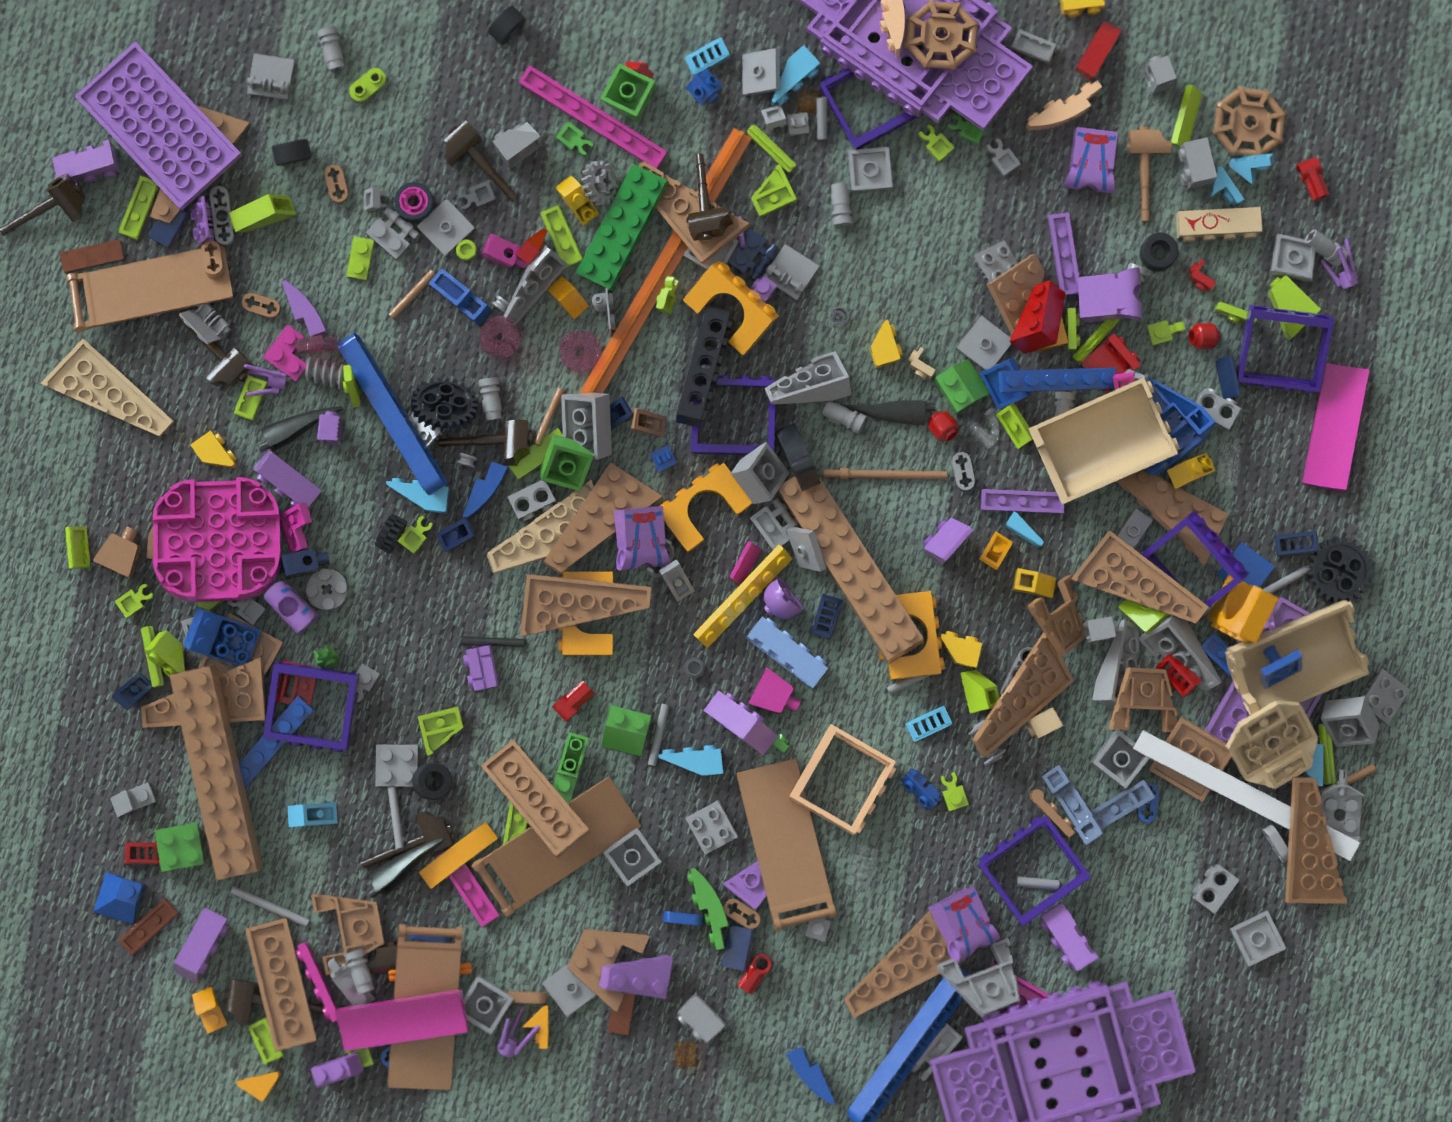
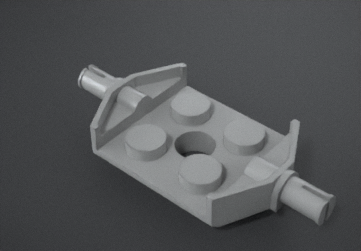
[1320,769,1364,861]

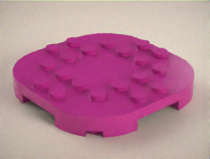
[153,477,281,602]

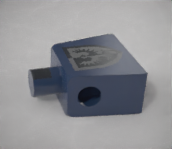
[281,549,330,580]

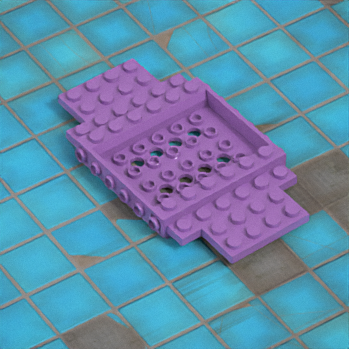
[797,0,1033,131]
[929,981,1196,1122]

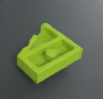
[751,164,797,218]
[418,706,463,756]

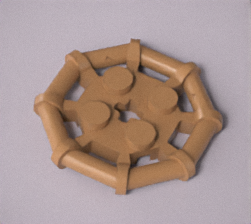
[904,0,979,71]
[1212,86,1287,157]

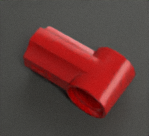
[1296,157,1329,201]
[552,681,595,722]
[737,953,771,995]

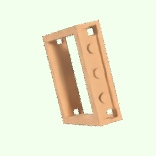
[788,724,897,835]

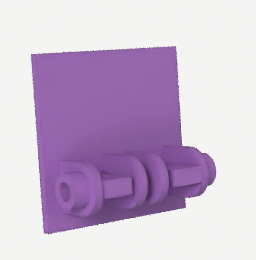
[191,196,216,246]

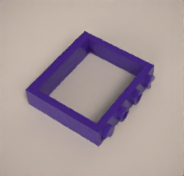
[819,68,924,150]
[1236,305,1334,394]
[691,375,776,455]
[1141,510,1249,607]
[263,662,359,753]
[978,816,1091,927]

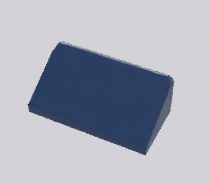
[148,209,189,248]
[1215,355,1241,400]
[722,925,754,971]

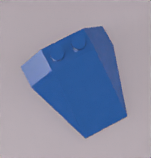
[1145,376,1216,476]

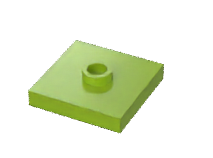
[1118,599,1170,635]

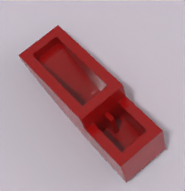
[1075,21,1122,81]

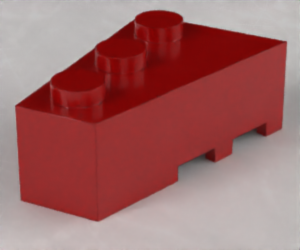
[1009,280,1066,354]

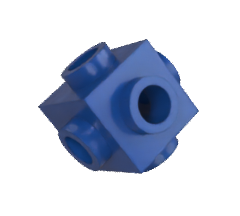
[686,69,723,106]

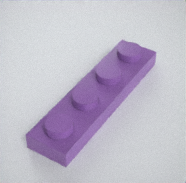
[1048,212,1079,296]
[981,489,1064,514]

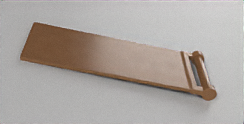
[66,244,233,333]
[736,759,836,932]
[472,777,641,916]
[388,924,463,1090]

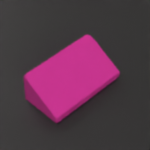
[729,541,761,585]

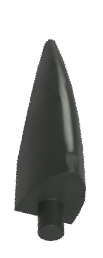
[843,400,936,425]
[257,406,343,452]
[368,838,444,899]

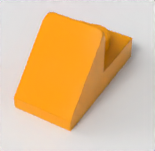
[979,531,1013,570]
[192,986,228,1034]
[523,1005,549,1049]

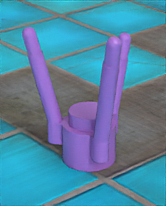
[1321,238,1358,290]
[244,364,286,396]
[498,1005,540,1058]

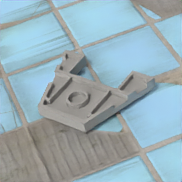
[936,938,1019,1017]

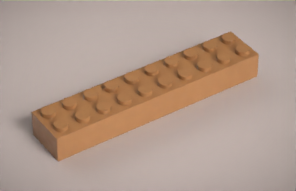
[777,476,924,664]
[169,665,263,880]

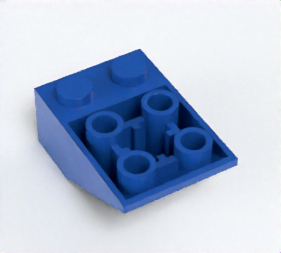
[183,606,261,666]

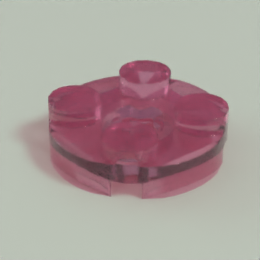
[479,316,521,357]
[559,331,601,372]
[295,335,338,354]

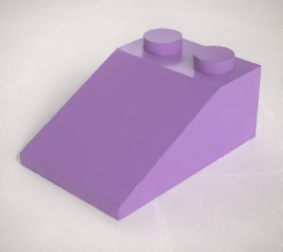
[923,518,973,566]

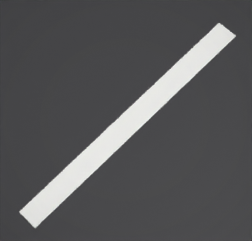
[1133,731,1360,861]

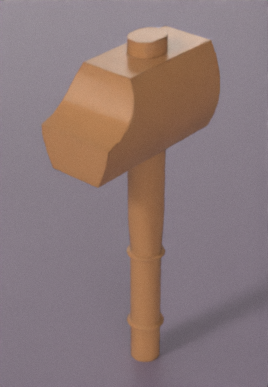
[1128,126,1172,222]

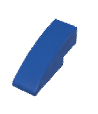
[429,268,492,326]
[462,462,508,519]
[786,1047,835,1104]

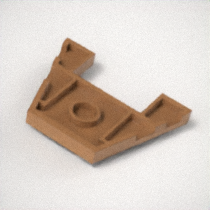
[1027,574,1085,655]
[1109,667,1178,733]
[311,894,385,975]
[567,929,650,1012]

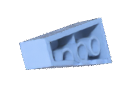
[746,617,828,689]

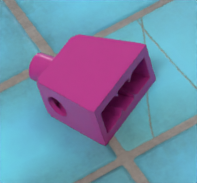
[480,234,527,269]
[748,668,801,714]

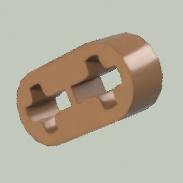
[325,165,349,204]
[202,241,224,279]
[242,293,281,318]
[724,899,760,929]
[507,991,547,1003]

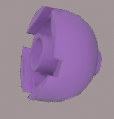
[764,578,803,620]

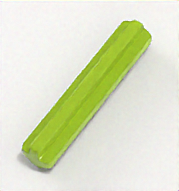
[747,125,796,173]
[1072,319,1120,364]
[141,626,164,687]
[1318,723,1336,785]

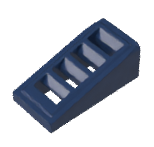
[1274,531,1319,557]
[811,594,842,639]

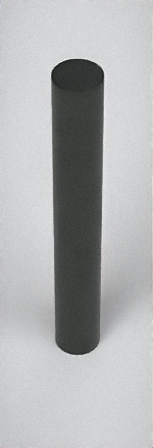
[461,637,524,647]

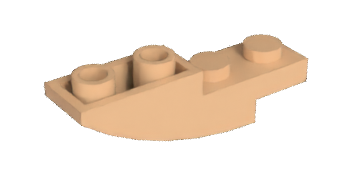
[879,0,905,58]
[1026,81,1102,130]

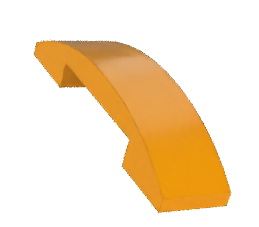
[419,822,499,889]

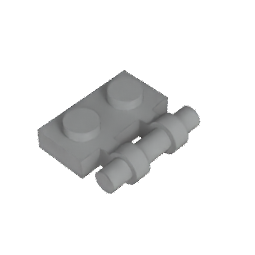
[365,207,419,260]
[750,498,800,550]

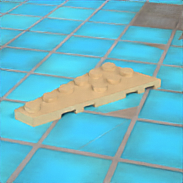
[41,339,174,437]
[487,480,612,574]

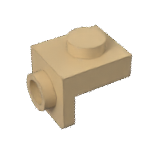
[908,347,935,380]

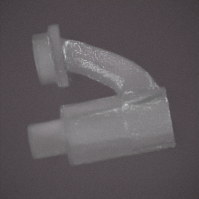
[967,407,1000,451]

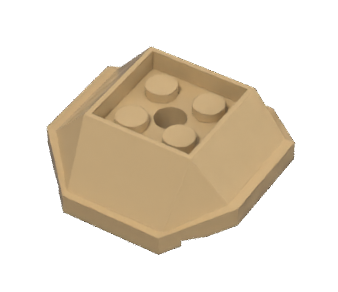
[1226,701,1318,789]

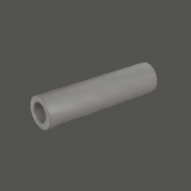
[817,97,827,139]
[1017,876,1059,891]

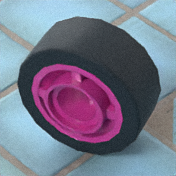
[394,182,434,223]

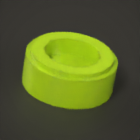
[456,240,477,261]

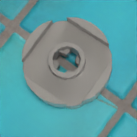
[306,569,348,610]

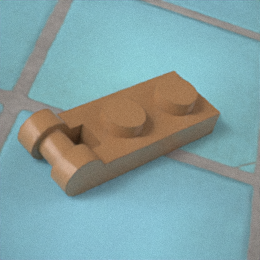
[1029,789,1075,838]

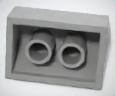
[561,392,612,460]

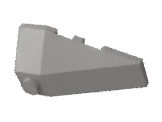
[503,244,568,326]
[765,351,851,405]
[1139,615,1221,691]
[1093,620,1140,711]

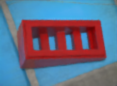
[517,228,548,264]
[1156,654,1202,698]
[124,842,160,864]

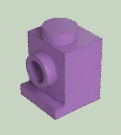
[751,276,777,303]

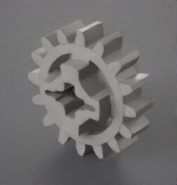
[581,160,620,206]

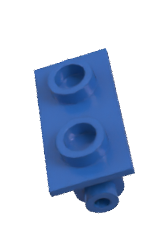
[901,769,942,810]

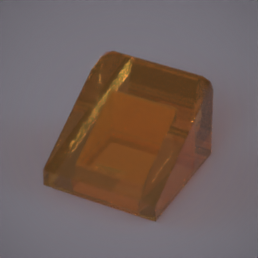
[796,88,820,114]
[674,1042,696,1067]

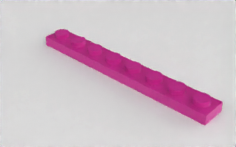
[519,65,667,169]

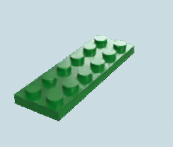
[575,164,669,291]

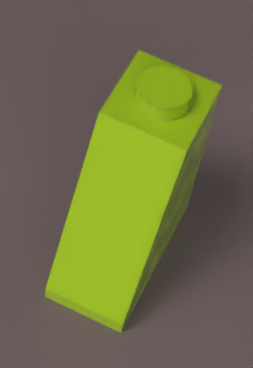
[229,194,296,233]
[1268,275,1321,341]

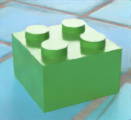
[154,823,204,872]

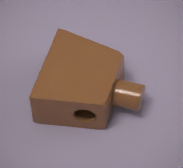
[93,526,141,579]

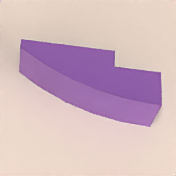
[282,280,328,339]

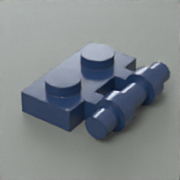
[727,229,779,281]

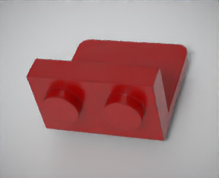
[1081,334,1141,393]

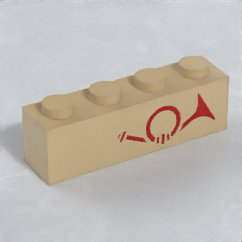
[1176,207,1262,242]

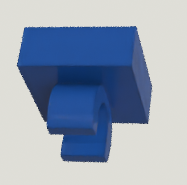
[650,445,677,473]

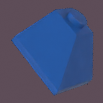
[93,872,146,924]

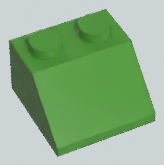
[600,63,657,123]
[934,359,990,415]
[540,434,594,491]
[601,705,652,756]

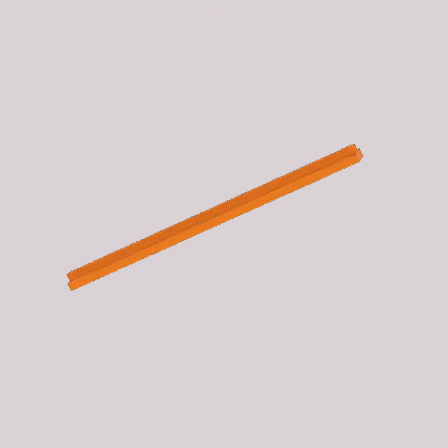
[580,128,752,393]

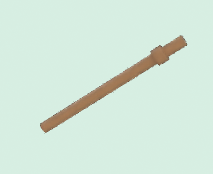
[823,468,947,480]

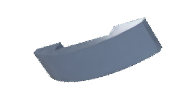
[1042,765,1104,846]
[1091,780,1155,829]

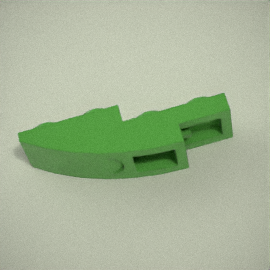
[553,732,589,803]
[688,868,728,950]

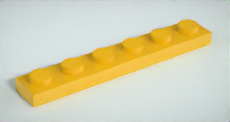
[693,545,793,649]

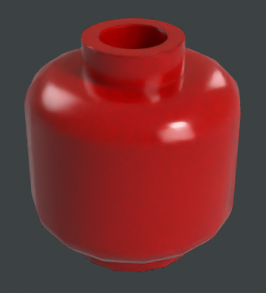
[1188,323,1221,350]
[928,411,959,442]

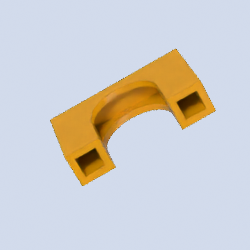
[683,260,779,355]
[660,463,753,553]
[559,572,613,656]
[1206,574,1279,644]
[889,591,944,681]

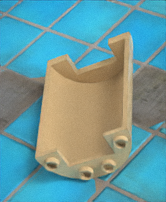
[1028,378,1180,504]
[1226,600,1369,715]

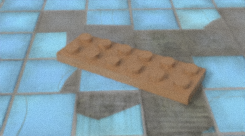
[481,740,590,859]
[245,918,317,1052]

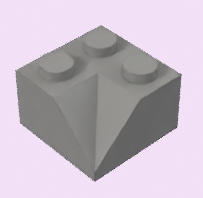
[493,122,543,169]
[1178,137,1217,191]
[731,442,789,504]
[1321,696,1380,747]
[1090,730,1150,789]
[603,828,662,887]
[464,975,513,1034]
[677,993,725,1043]

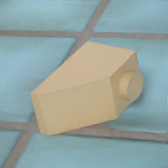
[1026,707,1063,739]

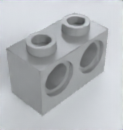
[1143,55,1177,94]
[1195,388,1241,432]
[508,480,556,522]
[1083,616,1118,644]
[1192,865,1239,914]

